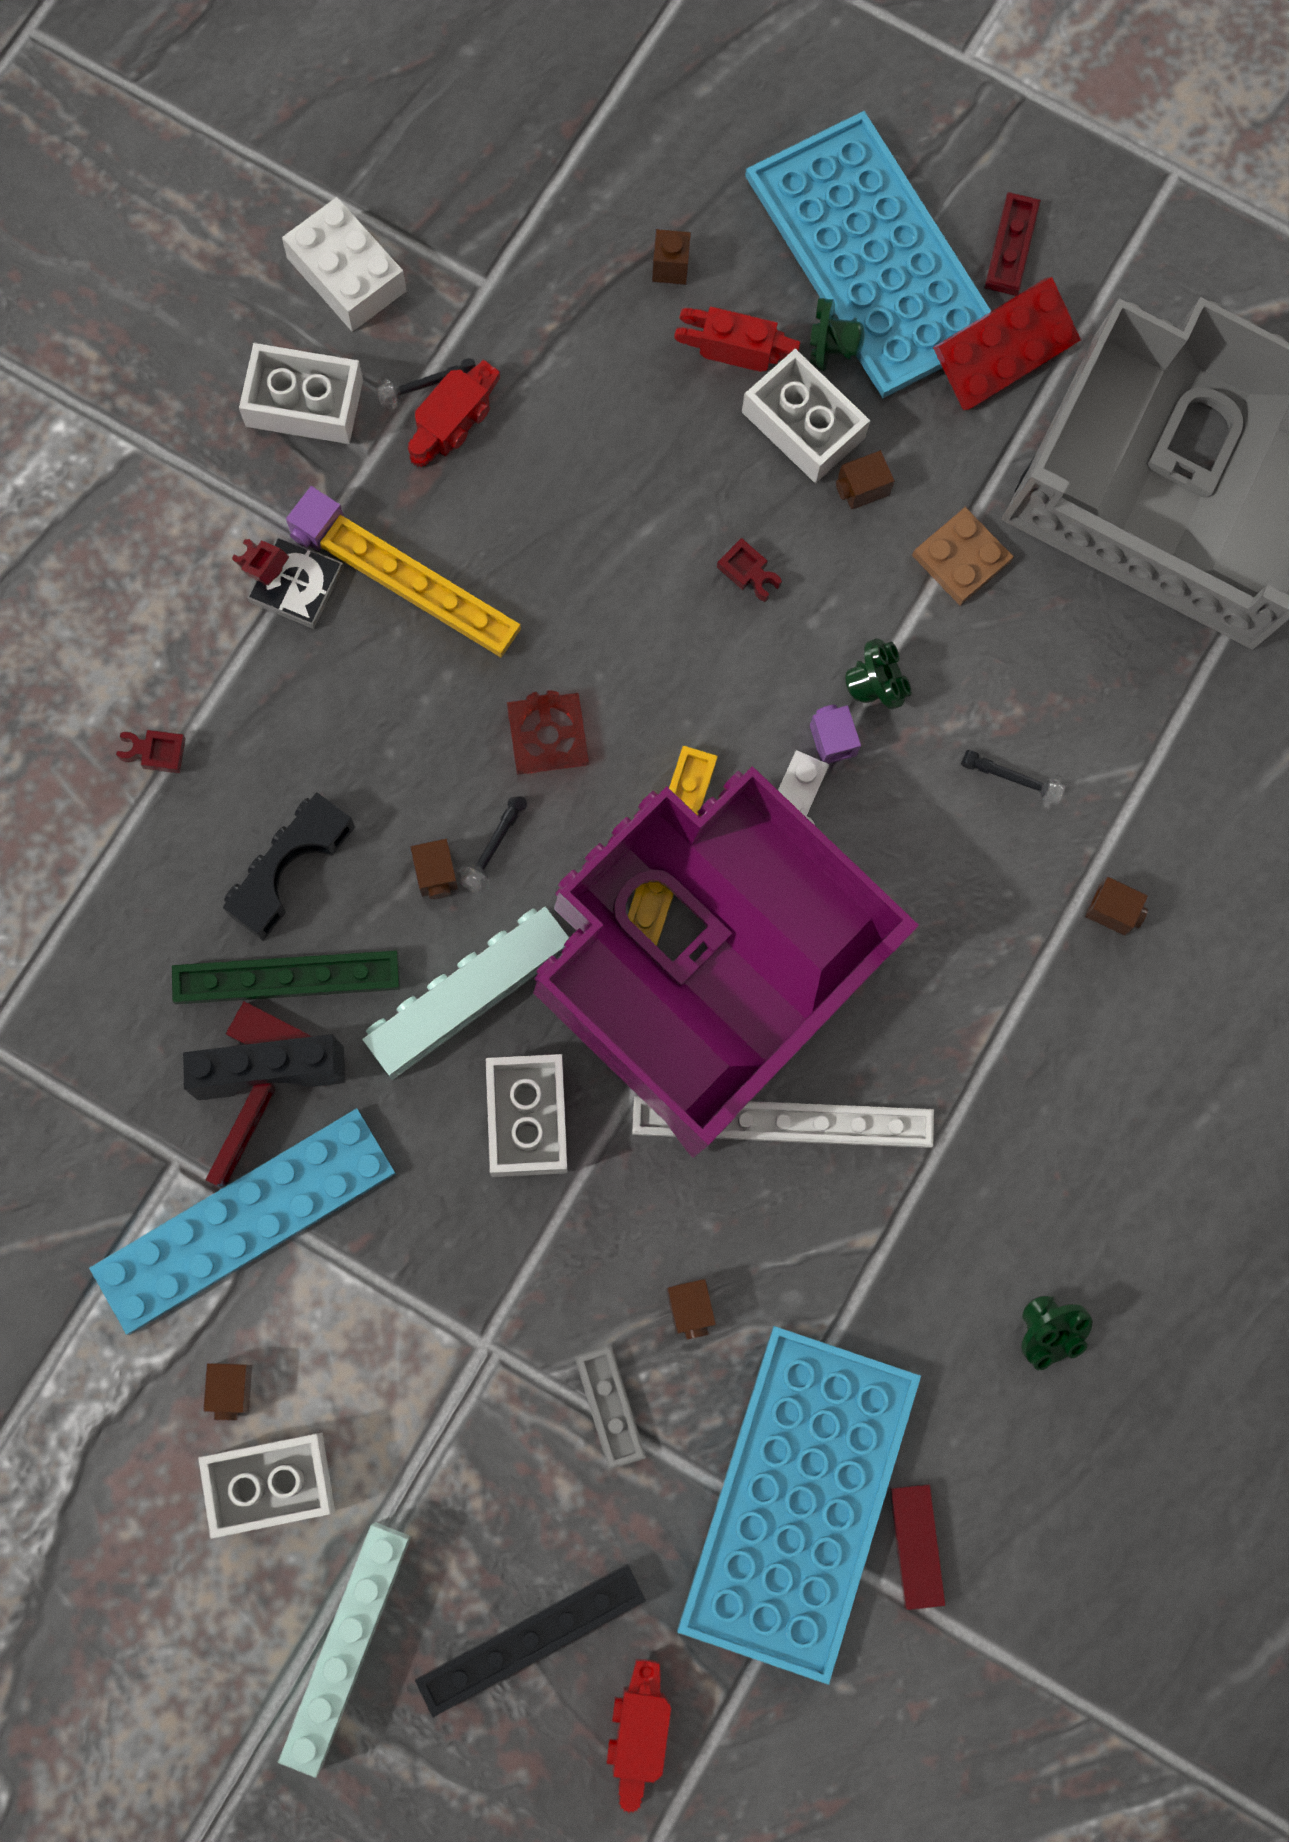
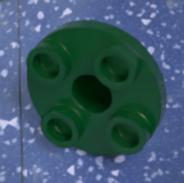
[810,298,865,372]
[845,638,912,710]
[1021,1296,1093,1371]

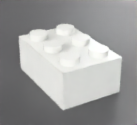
[282,197,407,332]
[239,343,363,444]
[742,349,870,484]
[486,1054,568,1177]
[198,1433,335,1539]

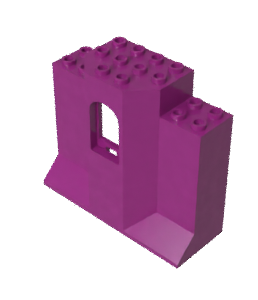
[533,766,919,1158]

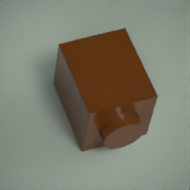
[652,229,691,285]
[836,450,895,510]
[410,838,458,899]
[1085,877,1148,936]
[666,1279,716,1340]
[203,1363,252,1420]

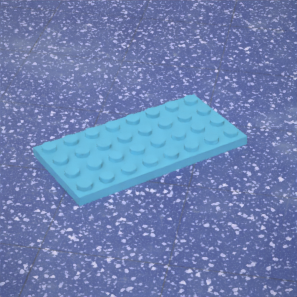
[745,111,991,399]
[677,1326,921,1685]

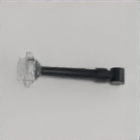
[376,358,476,410]
[961,750,1066,808]
[457,796,527,893]

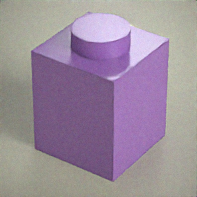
[286,486,343,552]
[810,705,861,764]

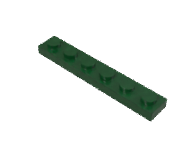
[171,950,400,1005]

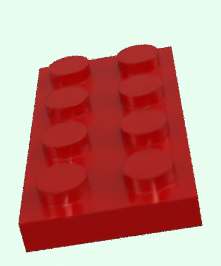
[933,277,1081,410]

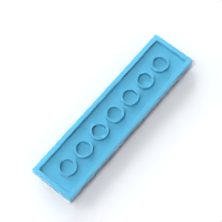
[89,1108,396,1335]

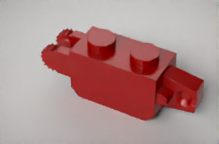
[674,306,801,372]
[408,360,500,468]
[606,1659,671,1814]

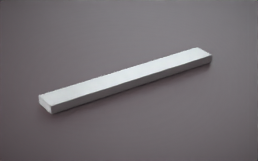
[632,1096,934,1148]

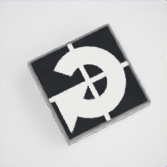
[247,536,344,629]

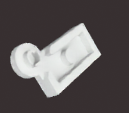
[778,750,829,825]

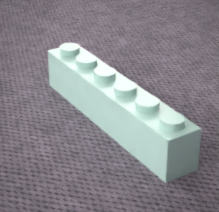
[362,907,569,1080]
[278,1522,412,1778]

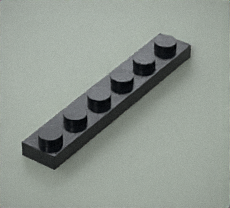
[415,1563,646,1718]

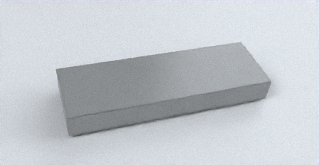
[574,1345,646,1470]

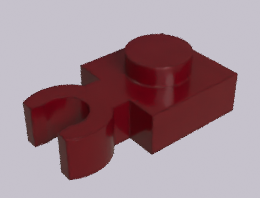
[717,538,782,602]
[232,539,290,586]
[116,730,186,773]

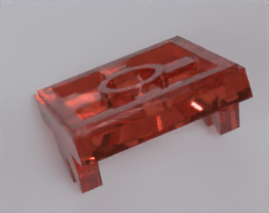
[507,690,589,775]

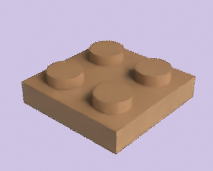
[912,507,1014,606]

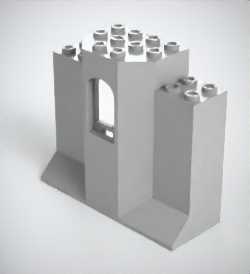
[1001,297,1289,650]

